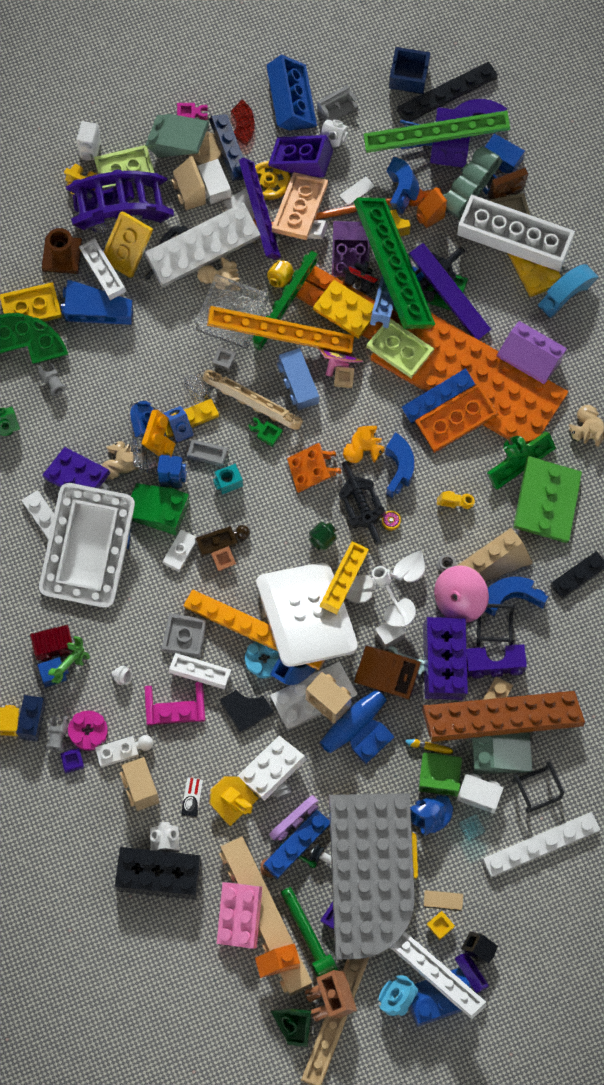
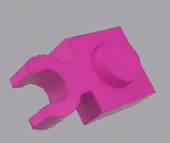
[177,103,208,120]

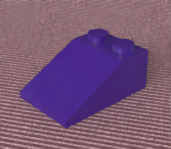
[430,107,474,168]
[268,135,334,177]

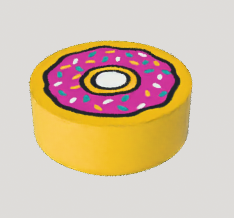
[381,511,401,531]

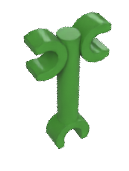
[48,636,90,684]

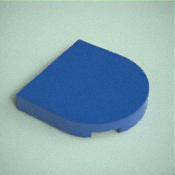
[130,401,166,438]

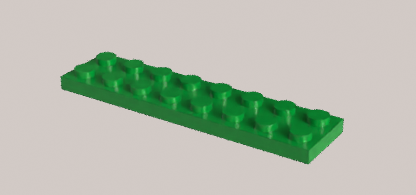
[353,197,435,329]

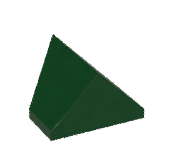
[271,1009,311,1047]

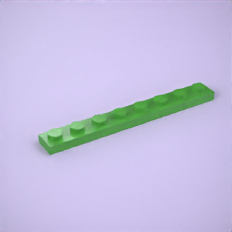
[364,110,510,153]

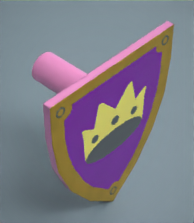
[318,349,363,377]

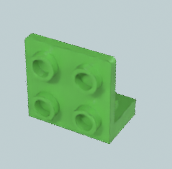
[418,752,462,797]

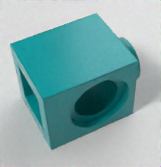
[213,463,243,495]

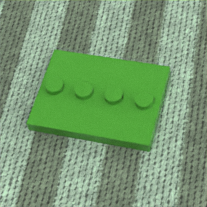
[513,456,582,543]

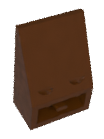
[354,645,422,701]

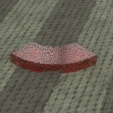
[231,99,255,146]

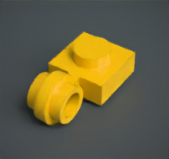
[437,491,475,509]

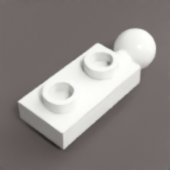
[95,735,153,768]

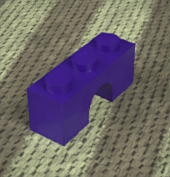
[466,644,527,679]

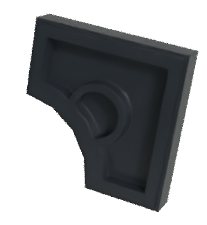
[220,690,274,734]

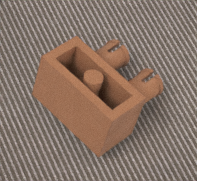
[305,970,357,1022]

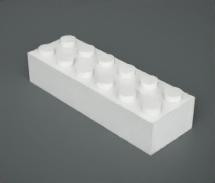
[457,195,575,272]
[145,202,261,288]

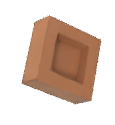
[211,546,236,572]

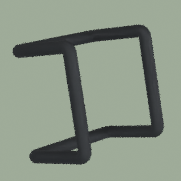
[477,604,515,646]
[512,762,564,813]

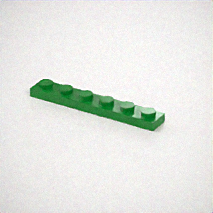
[252,250,319,351]

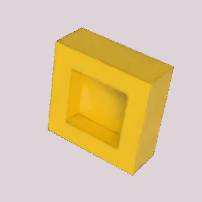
[426,911,455,941]

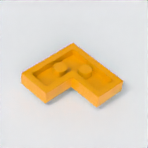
[141,410,175,457]

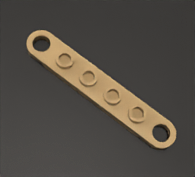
[202,370,303,430]

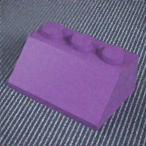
[496,321,567,384]

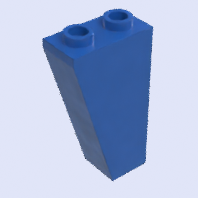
[61,280,133,325]

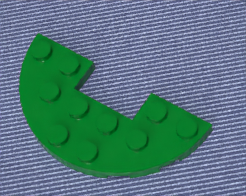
[0,313,69,365]

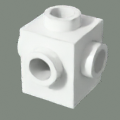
[320,119,348,148]
[150,822,179,852]

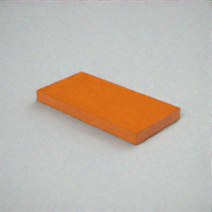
[415,383,499,453]

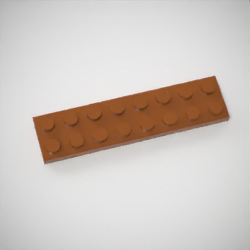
[422,691,585,742]

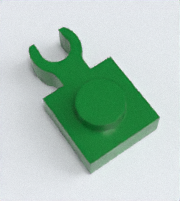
[248,417,283,447]

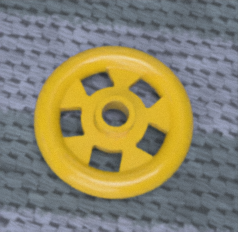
[255,161,291,200]

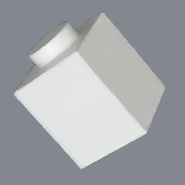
[374,622,406,651]

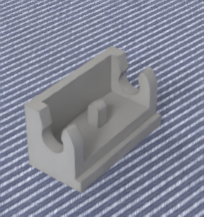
[317,85,358,121]

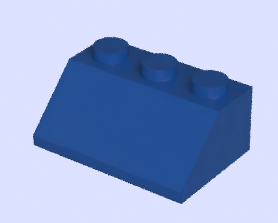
[410,967,471,1027]

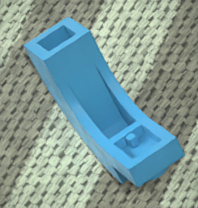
[538,264,599,318]

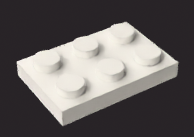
[237,736,307,801]

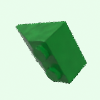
[131,483,190,536]

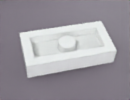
[163,530,196,572]

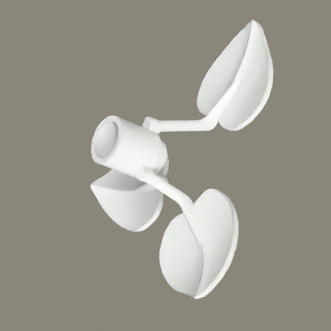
[345,551,425,627]

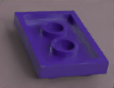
[42,447,110,489]

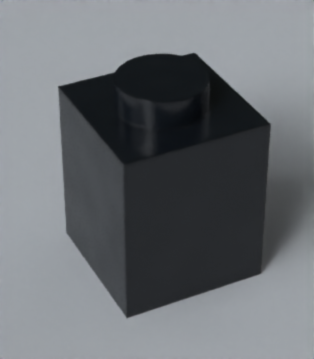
[461,931,498,964]

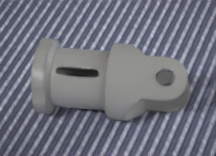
[38,363,66,396]
[46,716,69,752]

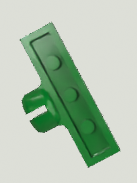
[487,431,556,490]

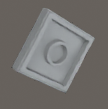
[161,613,207,658]

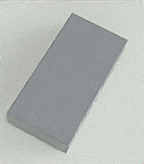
[187,439,228,467]

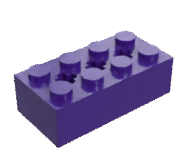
[423,617,468,700]

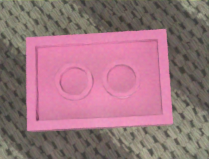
[217,882,263,949]

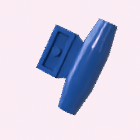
[319,689,394,764]

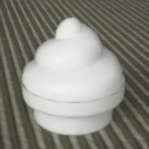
[112,666,133,685]

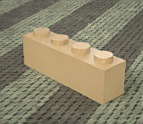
[457,528,533,582]

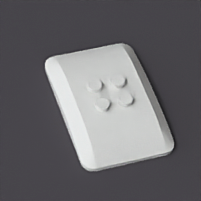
[39,483,135,608]
[256,563,358,667]

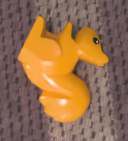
[343,426,385,463]

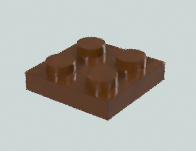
[488,168,528,199]

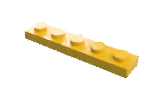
[319,541,369,615]

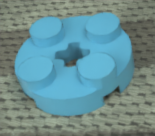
[245,641,280,678]
[379,975,418,1016]

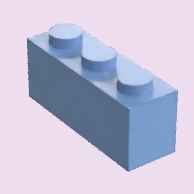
[277,348,319,411]

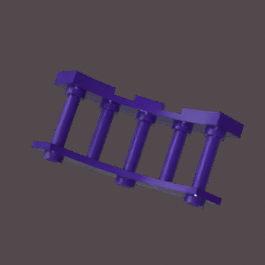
[66,169,174,230]

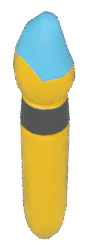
[405,739,453,754]

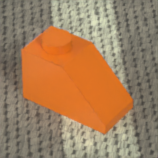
[416,187,447,228]
[255,943,300,978]

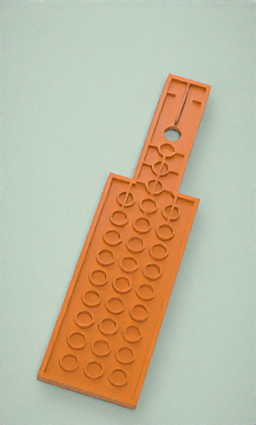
[296,266,569,444]

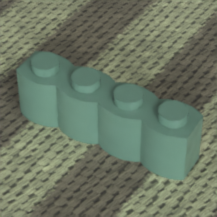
[443,146,502,219]

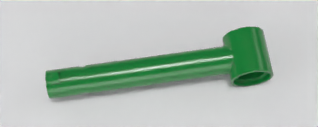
[280,887,338,977]

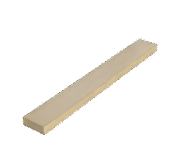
[301,957,370,1085]

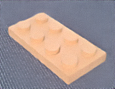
[272,172,328,240]

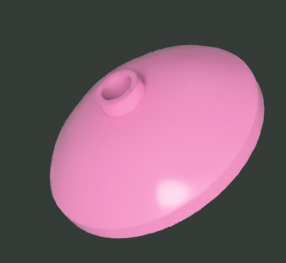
[434,565,489,623]

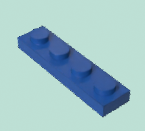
[401,368,476,424]
[263,809,330,880]

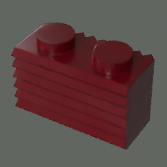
[30,625,73,662]

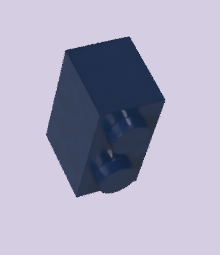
[16,695,46,742]

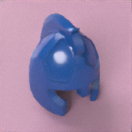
[410,795,453,836]

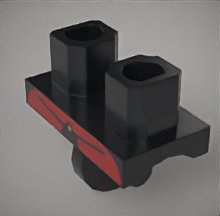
[342,260,379,293]

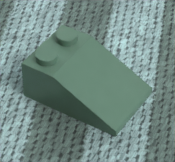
[145,114,209,158]
[471,733,532,774]

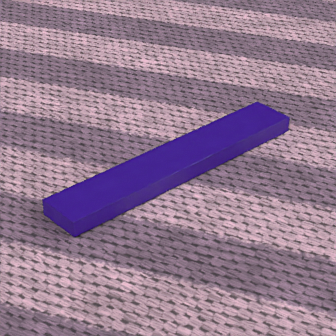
[239,157,281,260]
[408,243,492,340]

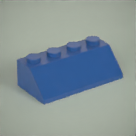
[266,54,317,131]

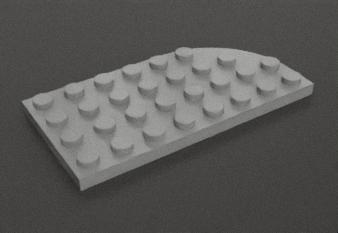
[329,793,414,960]

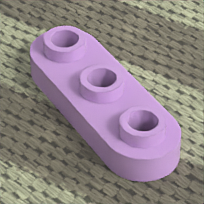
[269,795,319,842]

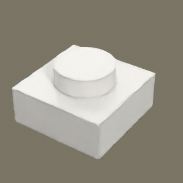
[308,220,328,240]

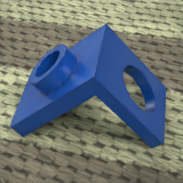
[164,406,194,442]

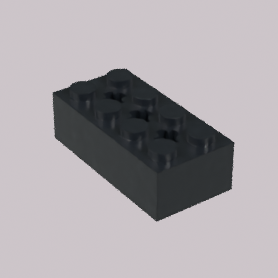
[115,847,201,900]

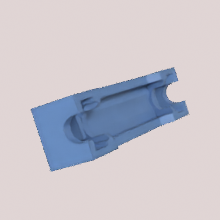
[370,275,394,328]

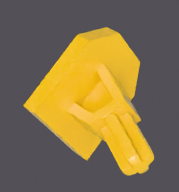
[209,776,259,826]

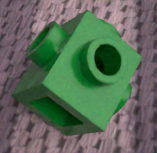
[0,406,20,436]

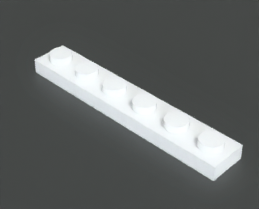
[483,812,600,878]
[390,932,487,1019]

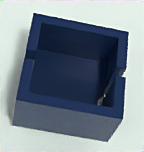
[389,47,431,94]

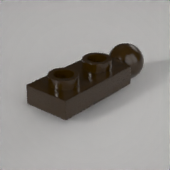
[195,525,250,557]

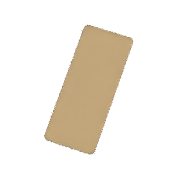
[424,890,463,910]

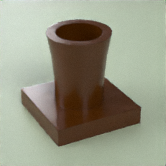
[41,228,83,274]

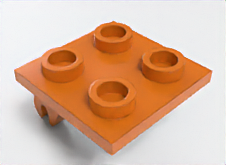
[287,443,342,493]

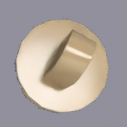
[188,132,222,165]

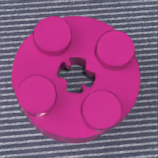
[68,711,108,751]

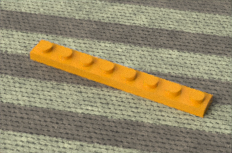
[207,306,354,355]
[183,589,325,670]

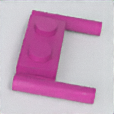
[144,682,205,726]

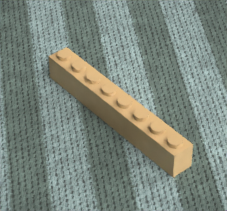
[219,836,312,996]

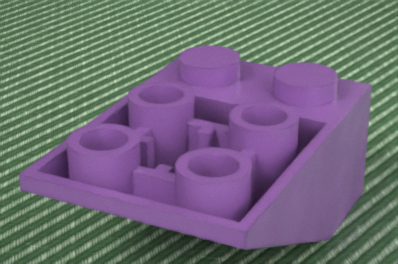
[332,221,370,277]

